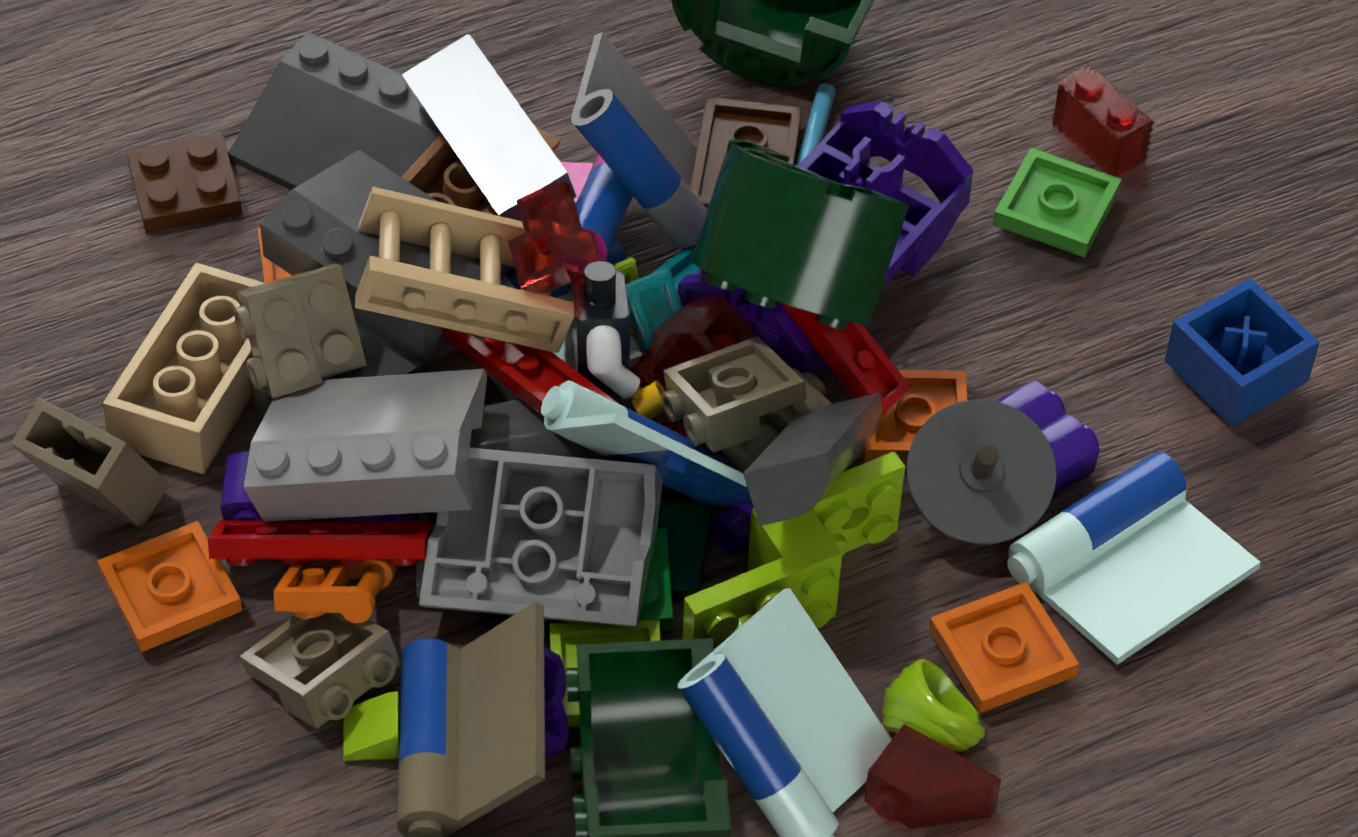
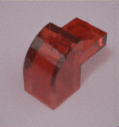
[508,180,597,295]
[630,296,755,392]

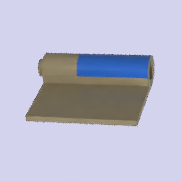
[397,602,545,837]

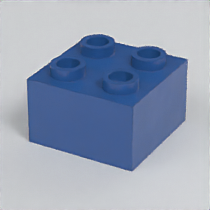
[1165,278,1320,426]

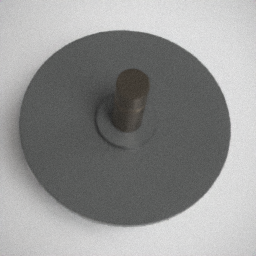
[906,399,1056,545]

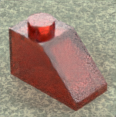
[864,724,1002,829]

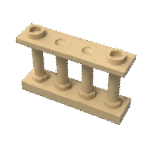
[355,186,575,353]

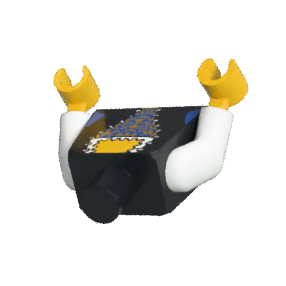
[571,261,665,419]

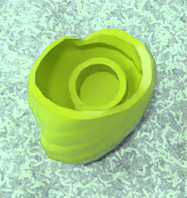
[882,659,986,754]

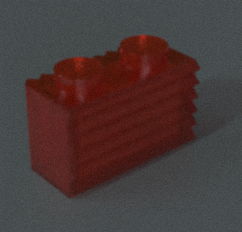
[1052,65,1155,177]

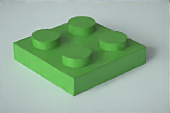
[993,148,1122,258]

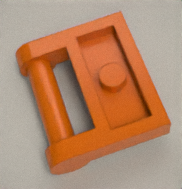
[273,559,396,624]

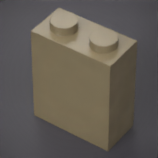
[10,397,170,529]

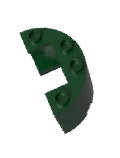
[671,0,875,87]
[691,139,909,330]
[566,638,732,837]

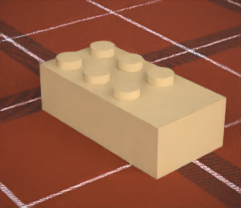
[103,263,265,475]

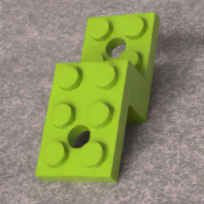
[683,451,905,650]

